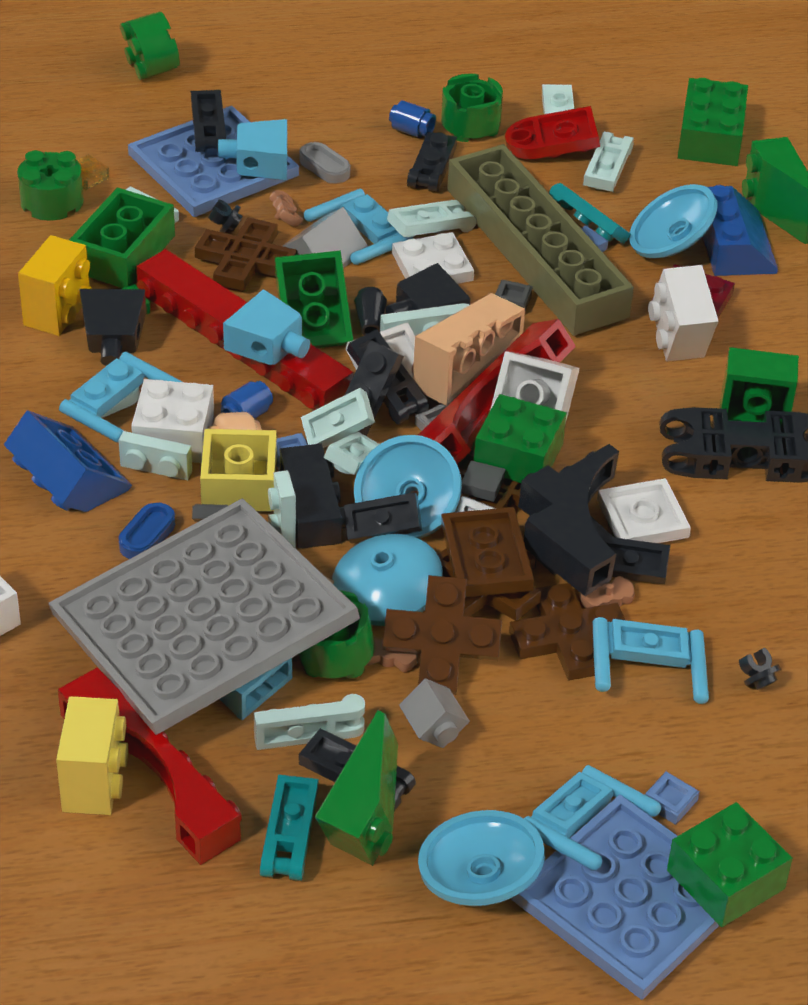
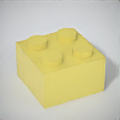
[200,429,277,511]
[56,696,128,815]

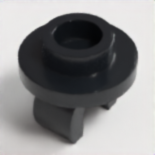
[208,199,243,233]
[739,648,781,690]

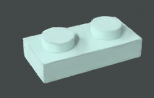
[301,388,375,448]
[118,431,192,481]
[324,431,379,475]
[268,470,296,548]

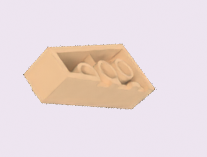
[411,293,525,406]

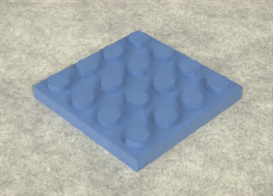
[128,105,299,217]
[511,795,719,1000]

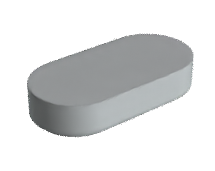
[300,142,350,183]

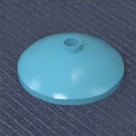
[629,184,717,258]
[354,435,462,539]
[332,534,443,626]
[418,810,545,906]

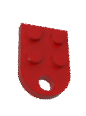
[505,106,600,159]

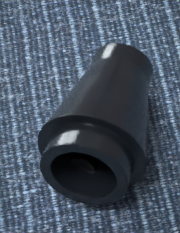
[354,287,387,335]

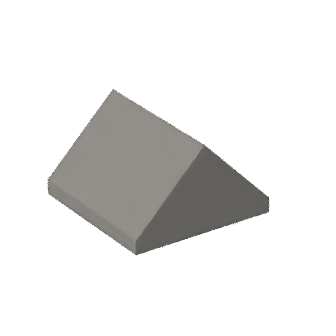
[283,207,368,268]

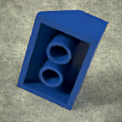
[703,185,778,276]
[4,410,132,512]

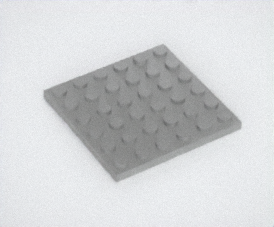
[49,498,360,735]

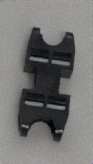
[659,407,808,483]

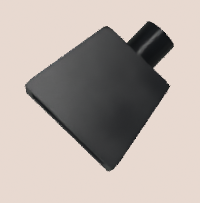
[386,263,470,314]
[80,289,147,366]

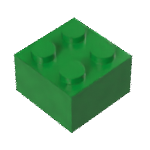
[720,347,799,427]
[474,394,567,483]
[667,802,793,928]

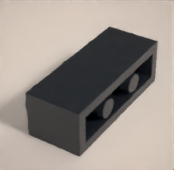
[280,443,346,549]

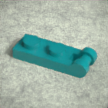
[549,183,631,244]
[260,774,319,881]

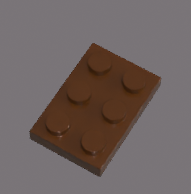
[441,507,534,597]

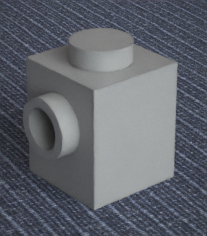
[399,678,470,748]

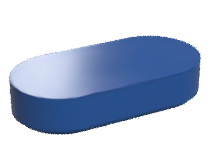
[119,503,175,559]

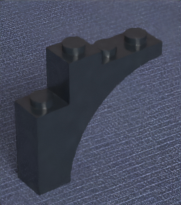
[518,444,619,596]

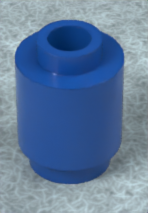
[389,100,436,138]
[221,381,273,419]

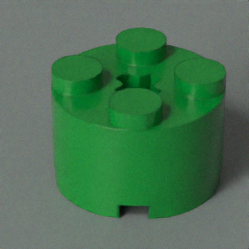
[120,11,180,80]
[441,74,503,142]
[17,150,84,221]
[299,590,375,678]

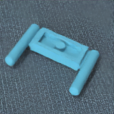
[304,188,413,265]
[59,352,182,442]
[592,617,709,704]
[524,765,661,870]

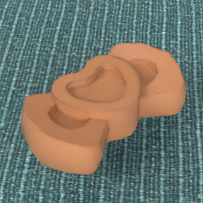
[269,190,303,227]
[580,576,635,608]
[367,637,418,673]

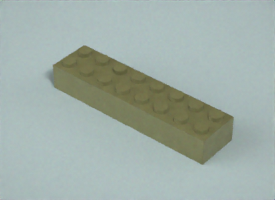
[447,144,634,336]

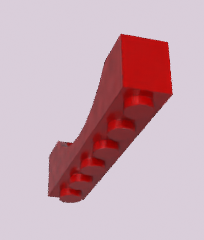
[418,319,576,464]
[58,667,242,865]

